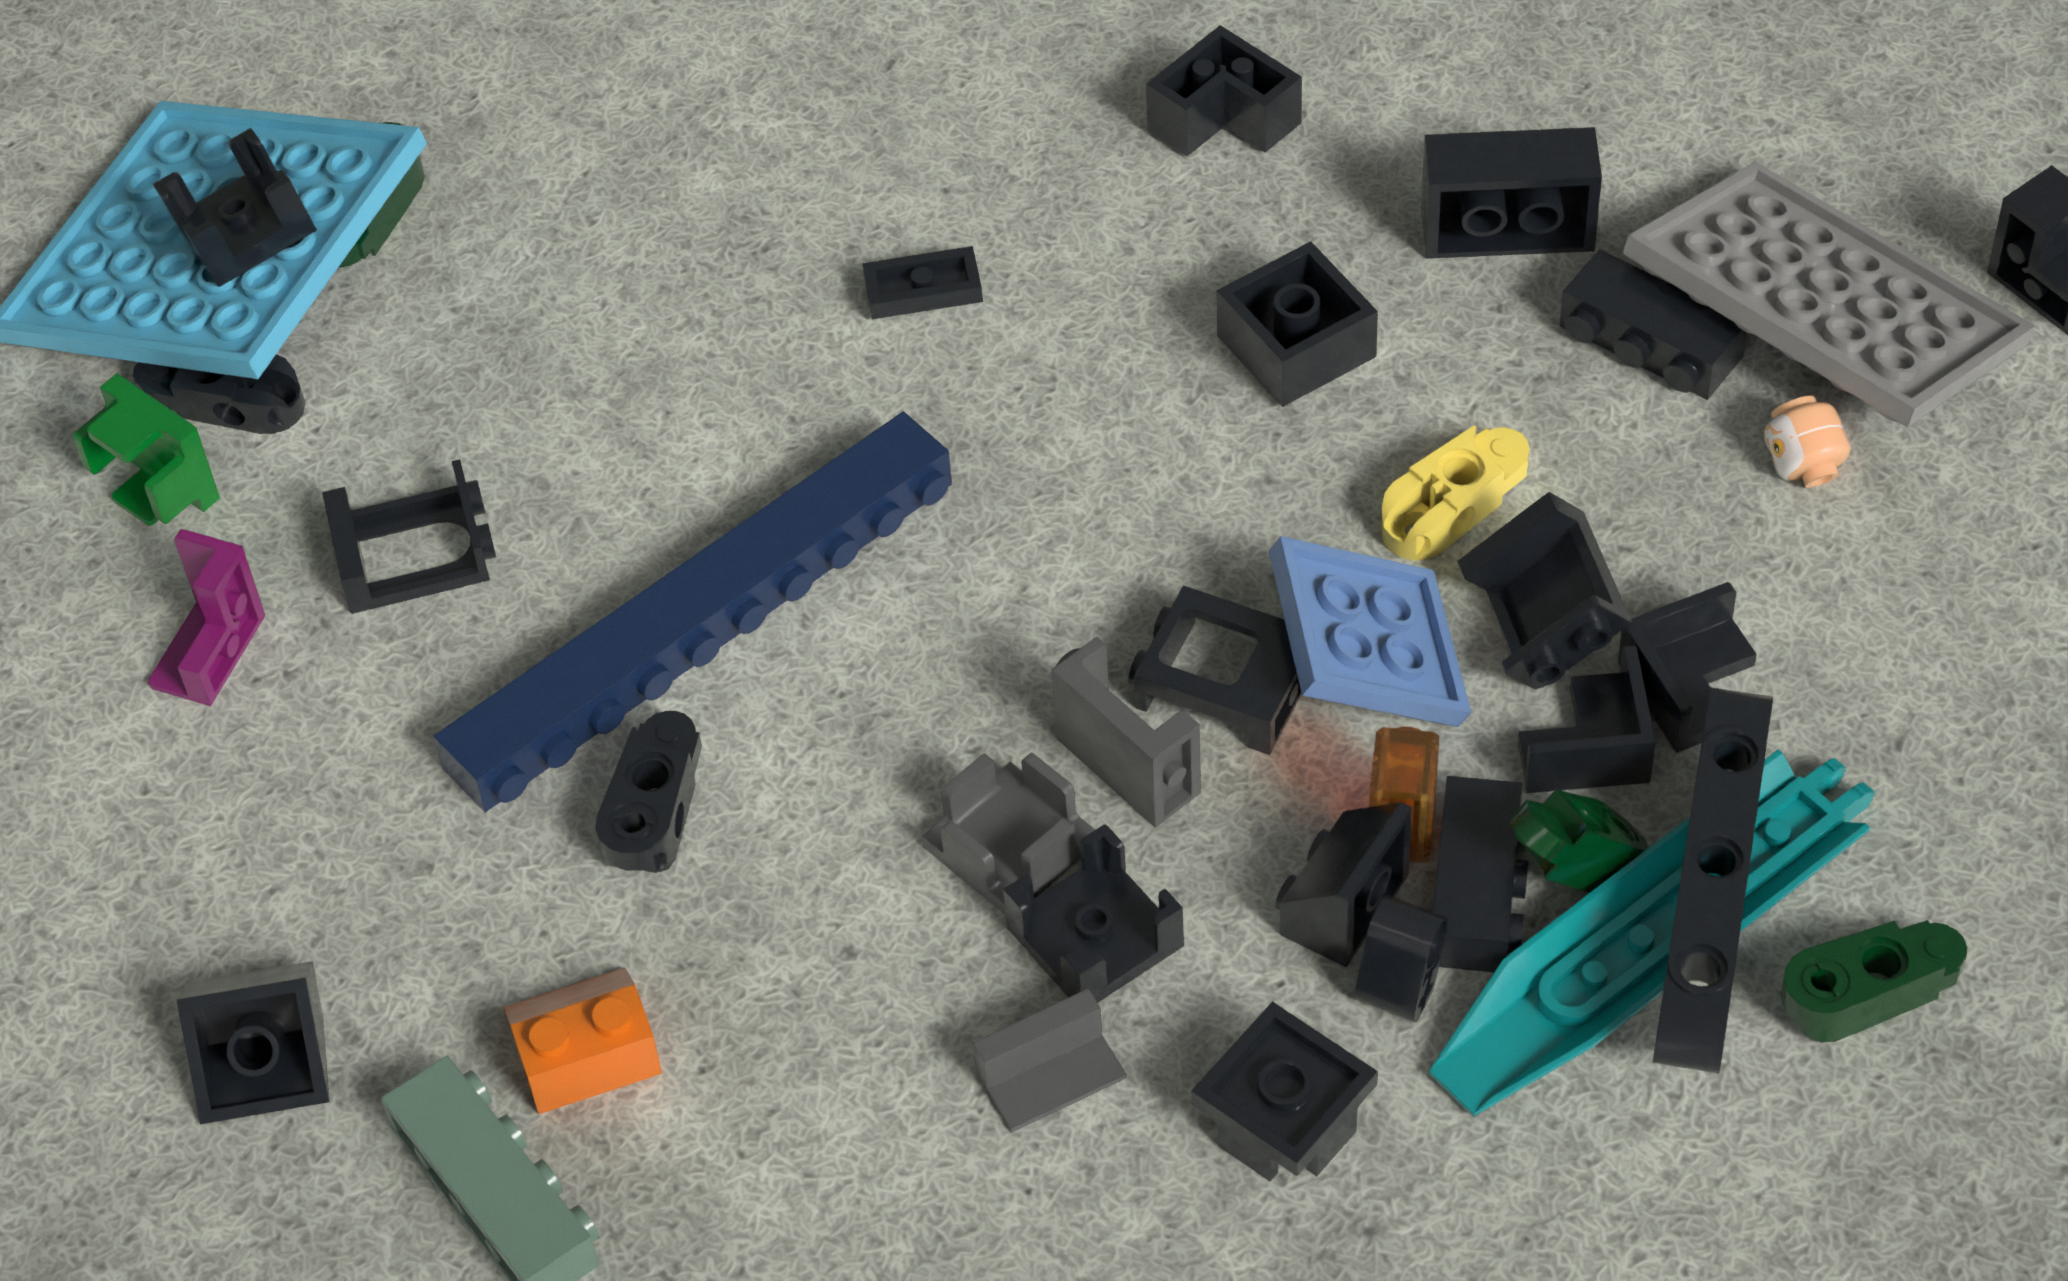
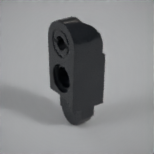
[133,354,306,434]
[595,711,702,873]

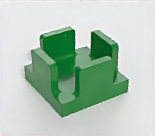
[73,373,220,526]

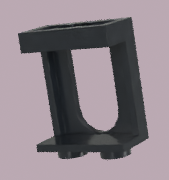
[322,459,496,614]

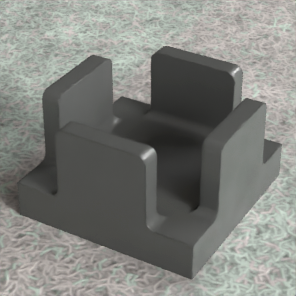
[922,752,1096,914]

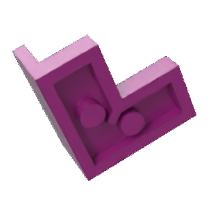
[148,529,266,706]

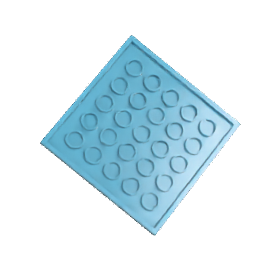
[0,101,427,379]

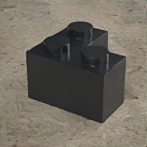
[1146,25,1302,156]
[1987,165,2068,335]

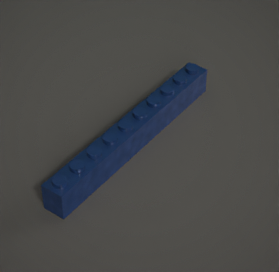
[433,411,952,813]

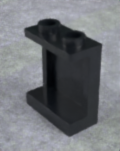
[1457,492,1632,689]

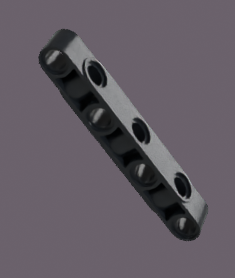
[1652,687,1773,1074]

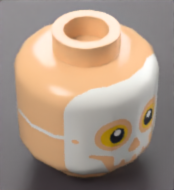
[1763,396,1851,488]

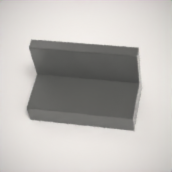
[972,988,1127,1133]

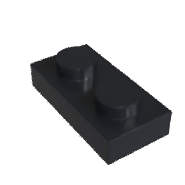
[862,246,983,320]

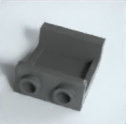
[1052,637,1201,828]

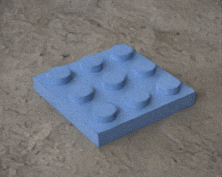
[1268,536,1471,727]

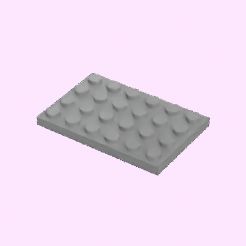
[1623,161,2036,428]

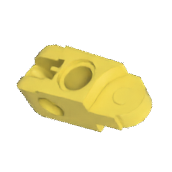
[1381,425,1530,561]

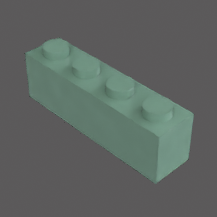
[381,1055,600,1281]

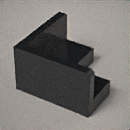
[1618,582,1757,753]
[1518,645,1656,793]

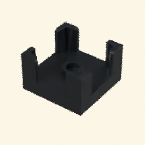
[153,128,317,288]
[1003,823,1184,1003]

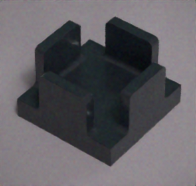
[1191,1001,1378,1182]

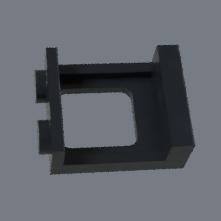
[1128,585,1302,755]

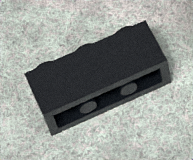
[1560,249,1747,400]
[1433,776,1528,973]

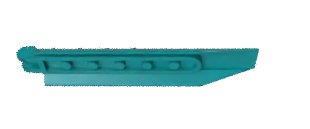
[1429,749,1875,1117]

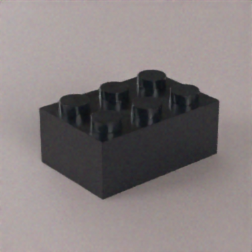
[1421,127,1602,259]

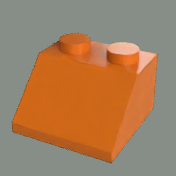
[503,967,662,1115]

